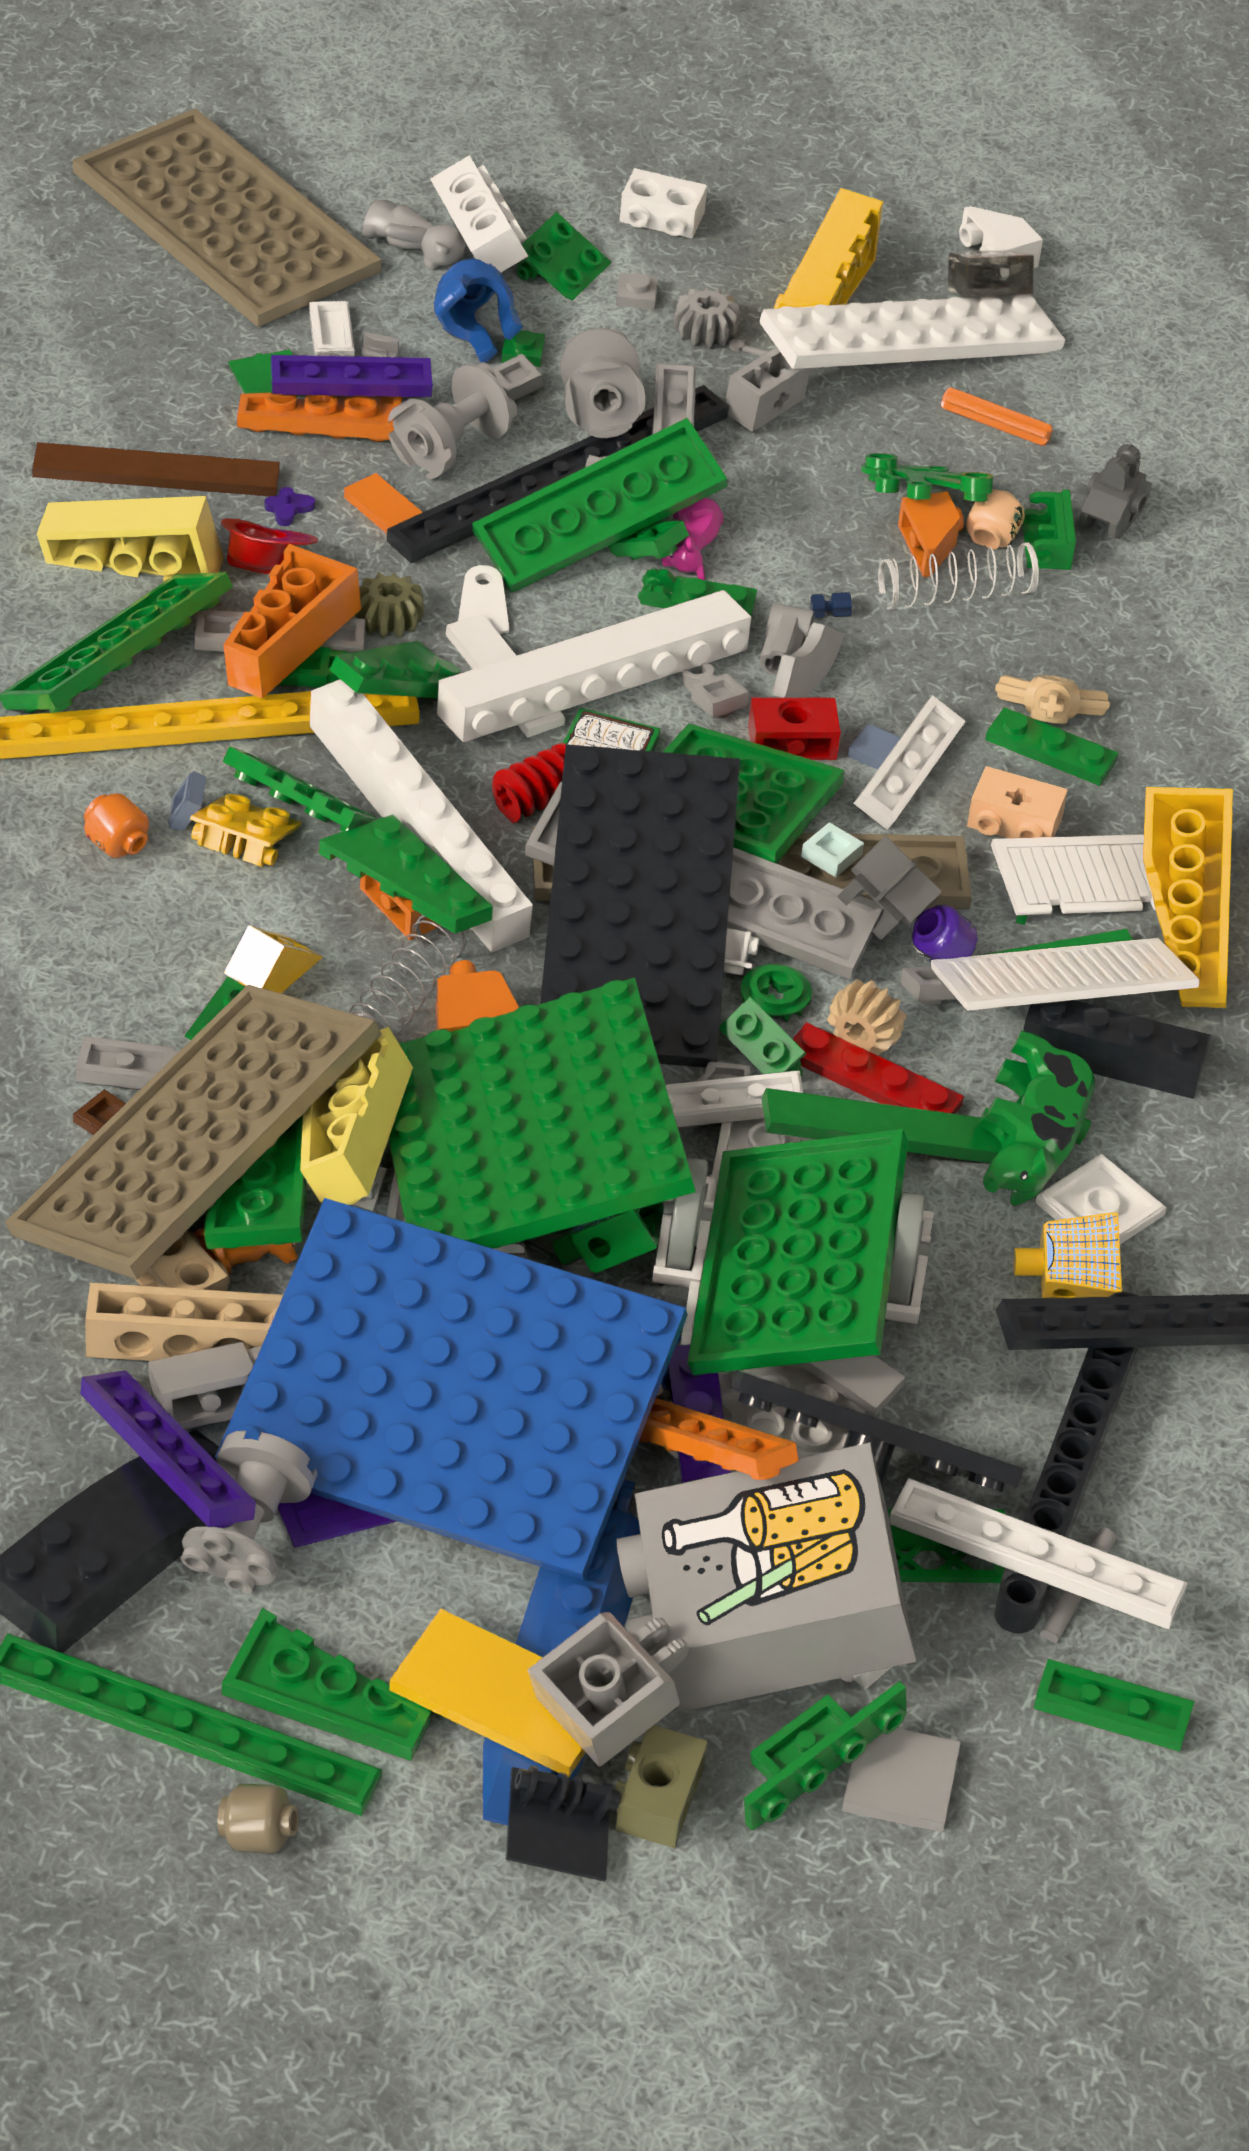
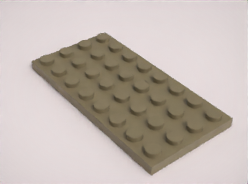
[73,108,382,327]
[5,984,382,1280]

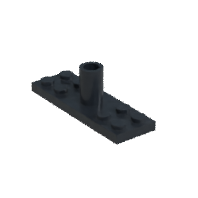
[730,1370,1024,1492]

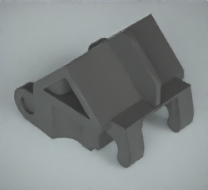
[837,835,942,940]

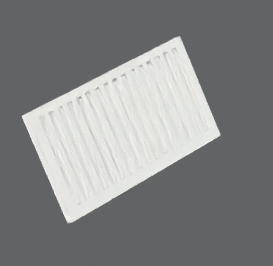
[931,938,1200,1011]

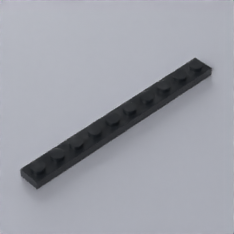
[387,385,729,563]

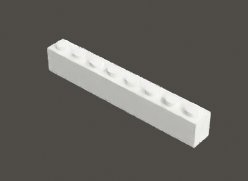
[437,590,751,742]
[310,679,533,952]

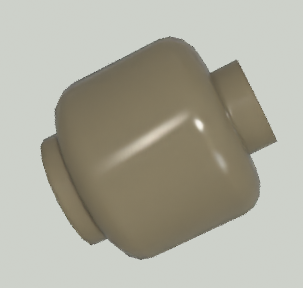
[217,1783,299,1854]

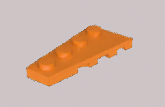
[237,393,403,442]

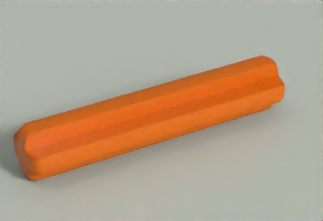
[941,388,1053,446]

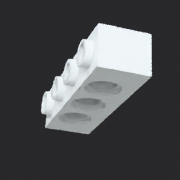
[430,156,528,272]

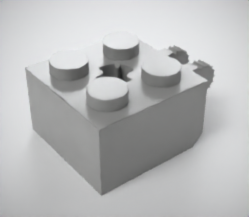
[527,1612,690,1767]

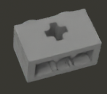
[725,347,811,432]

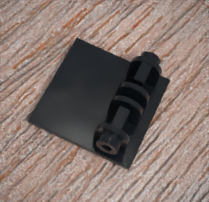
[506,1766,620,1882]

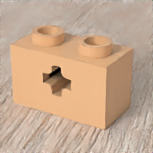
[967,766,1068,838]

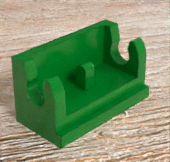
[1022,489,1076,570]

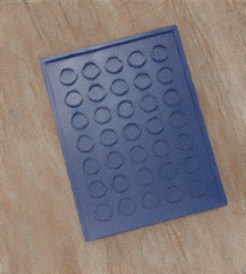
[215,1198,688,1581]

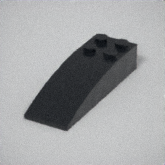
[0,1429,219,1653]

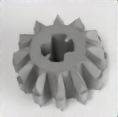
[674,287,740,349]

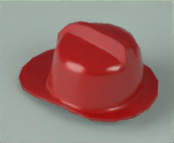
[220,518,318,574]

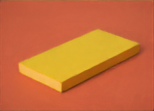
[389,1609,586,1778]

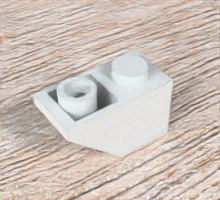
[959,206,1043,278]

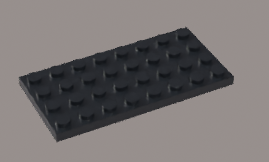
[540,744,740,1068]

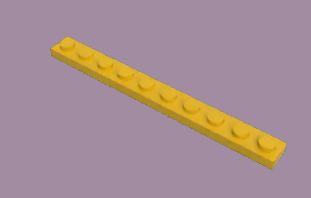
[0,691,420,759]

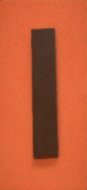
[32,442,280,497]

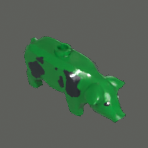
[978,1030,1095,1206]

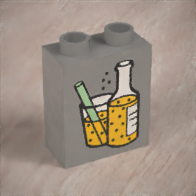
[617,1443,916,1710]

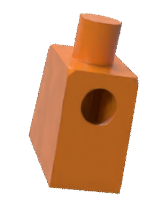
[436,960,519,1032]

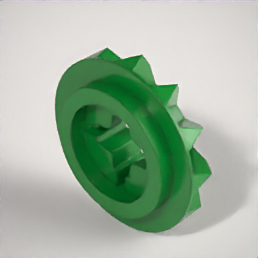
[741,964,812,1022]

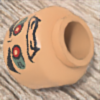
[966,490,1025,550]

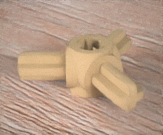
[995,675,1110,724]

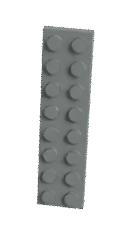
[525,782,884,979]

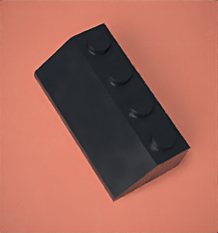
[1023,1000,1212,1099]

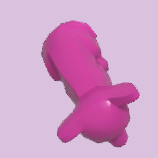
[662,498,723,580]

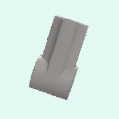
[759,603,815,675]

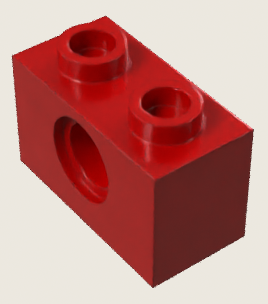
[748,698,841,760]

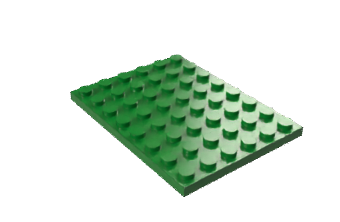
[389,978,696,1249]

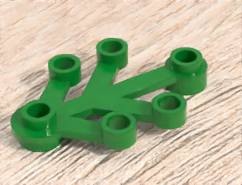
[861,453,994,502]

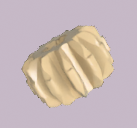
[827,979,907,1055]

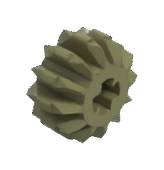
[355,572,425,639]

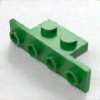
[744,1681,907,1831]

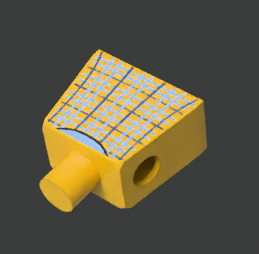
[1013,1212,1122,1298]

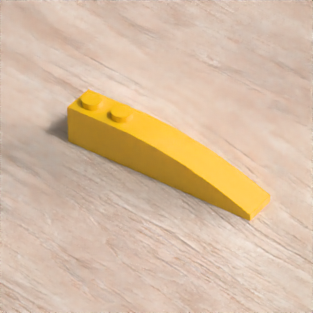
[1143,787,1233,1008]

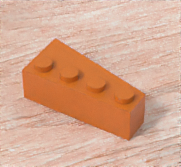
[223,544,361,699]

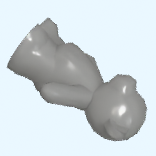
[362,199,469,270]

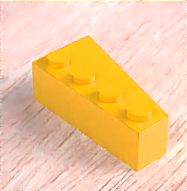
[774,188,883,309]

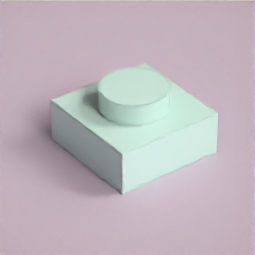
[801,822,864,877]

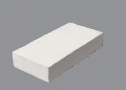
[309,301,355,356]

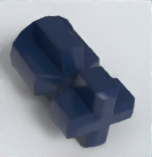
[809,592,852,618]

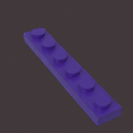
[80,1370,256,1528]

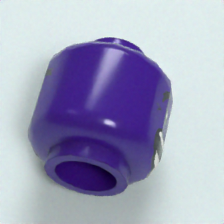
[912,905,978,963]

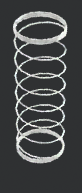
[878,543,1039,610]

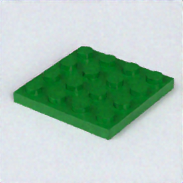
[663,723,844,864]

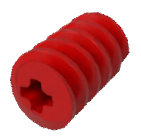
[492,743,566,823]

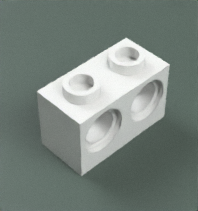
[620,168,707,238]

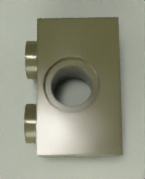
[613,1725,708,1848]

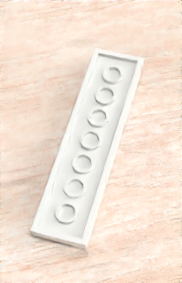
[759,294,1065,369]

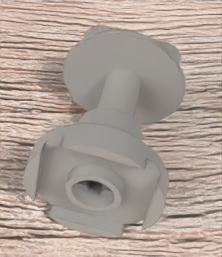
[560,328,646,438]
[388,362,518,479]
[181,1431,317,1594]

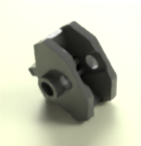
[1079,444,1152,539]

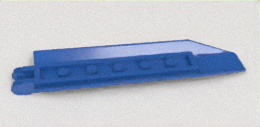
[483,1480,641,1826]

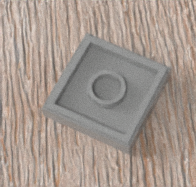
[842,1728,961,1832]

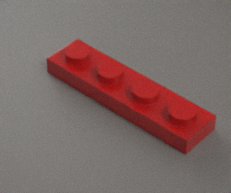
[793,1022,964,1114]

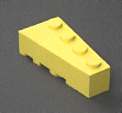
[37,496,224,581]
[300,1027,413,1205]

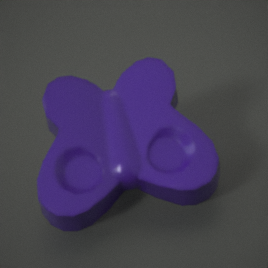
[264,487,315,526]

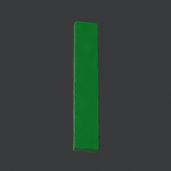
[761,1088,1003,1163]

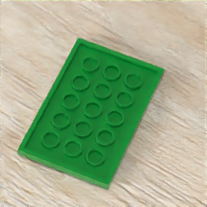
[688,1129,908,1375]

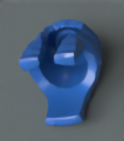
[433,258,523,363]

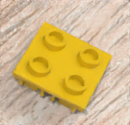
[190,794,303,867]

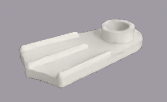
[458,565,509,634]

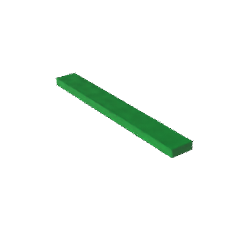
[0,1633,382,1816]

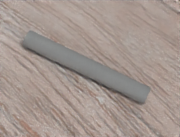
[1040,1528,1117,1643]

